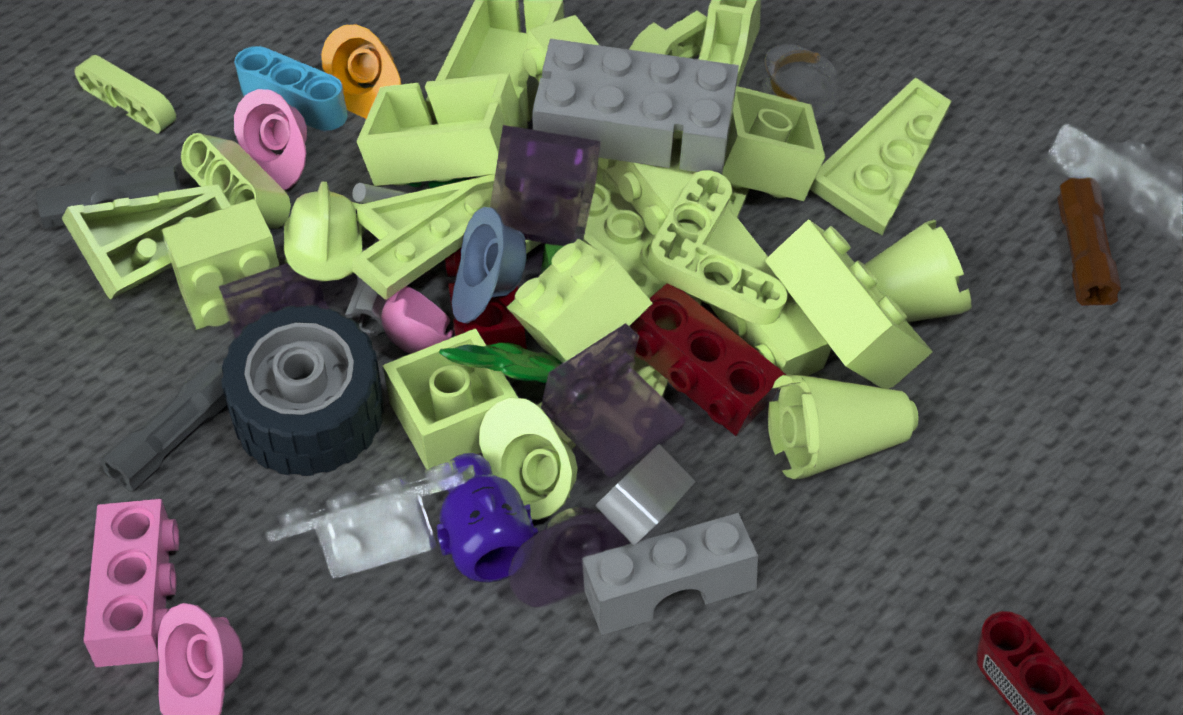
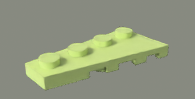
[810,78,951,235]

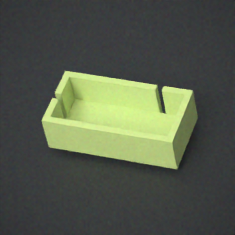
[425,0,564,154]

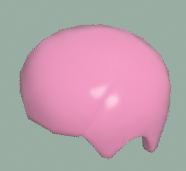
[381,286,454,354]

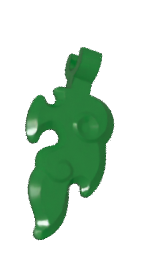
[439,343,575,385]

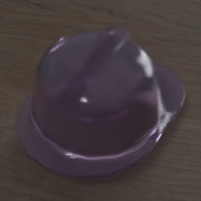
[508,507,631,607]

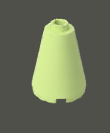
[864,219,972,322]
[768,374,918,479]

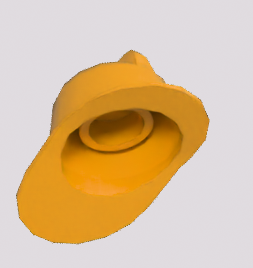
[321,24,401,119]

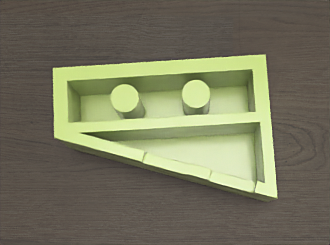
[62,184,231,300]
[765,219,933,389]

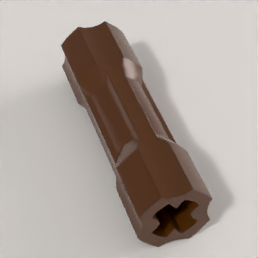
[1057,177,1121,305]

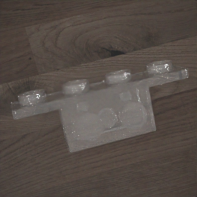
[1045,123,1183,249]
[265,460,476,580]

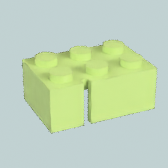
[356,72,524,186]

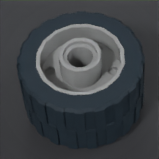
[221,305,384,476]

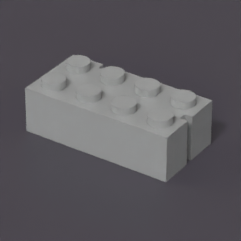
[532,39,739,174]

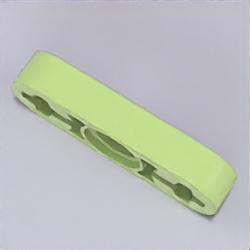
[75,55,176,134]

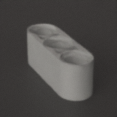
[595,443,696,546]

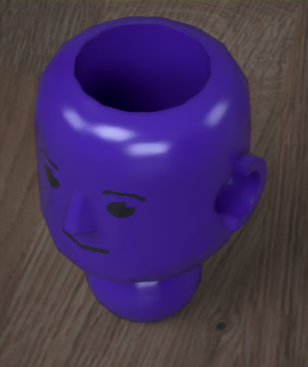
[436,453,538,583]

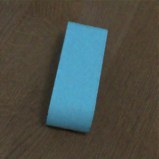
[234,46,348,131]

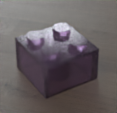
[490,125,600,246]

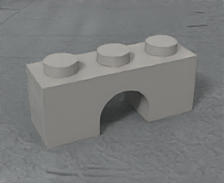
[582,513,758,635]

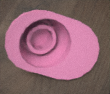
[234,89,307,191]
[158,603,243,715]

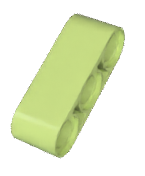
[181,133,291,229]

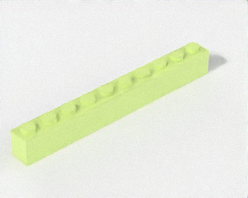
[523,15,832,390]

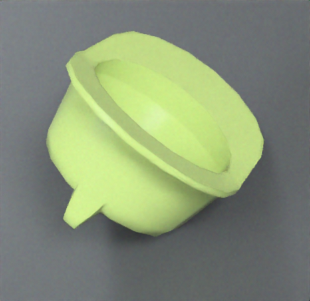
[284,181,363,281]
[479,397,578,520]

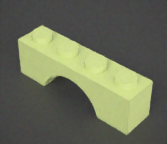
[674,0,761,133]

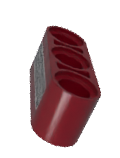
[976,611,1105,715]

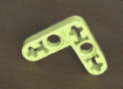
[646,170,787,325]

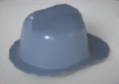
[452,207,526,324]

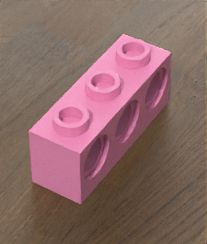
[84,499,179,667]

